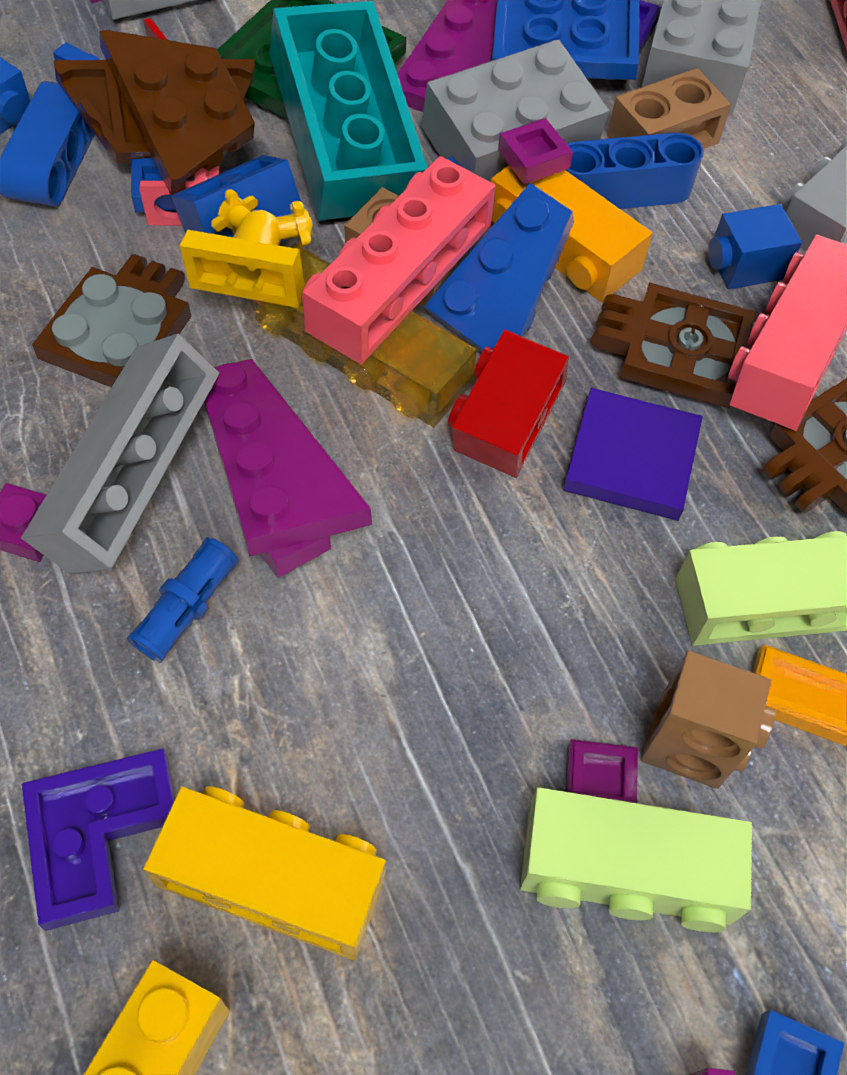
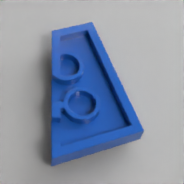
[425,183,574,353]

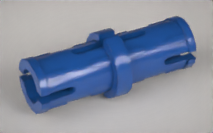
[127,537,239,663]

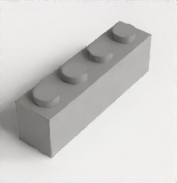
[21,334,219,574]

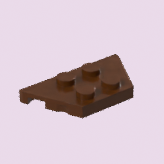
[99,30,255,195]
[54,59,255,164]

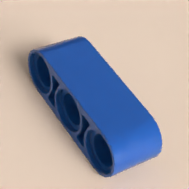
[0,81,95,207]
[566,133,704,209]

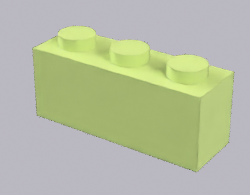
[675,531,847,646]
[520,787,752,932]

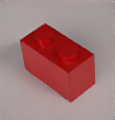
[447,329,569,478]

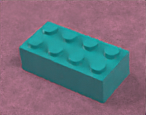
[269,1,428,221]

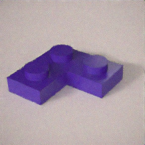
[22,748,175,931]

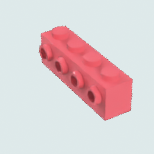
[302,156,496,365]
[728,234,847,431]

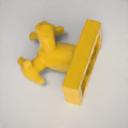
[179,189,313,308]

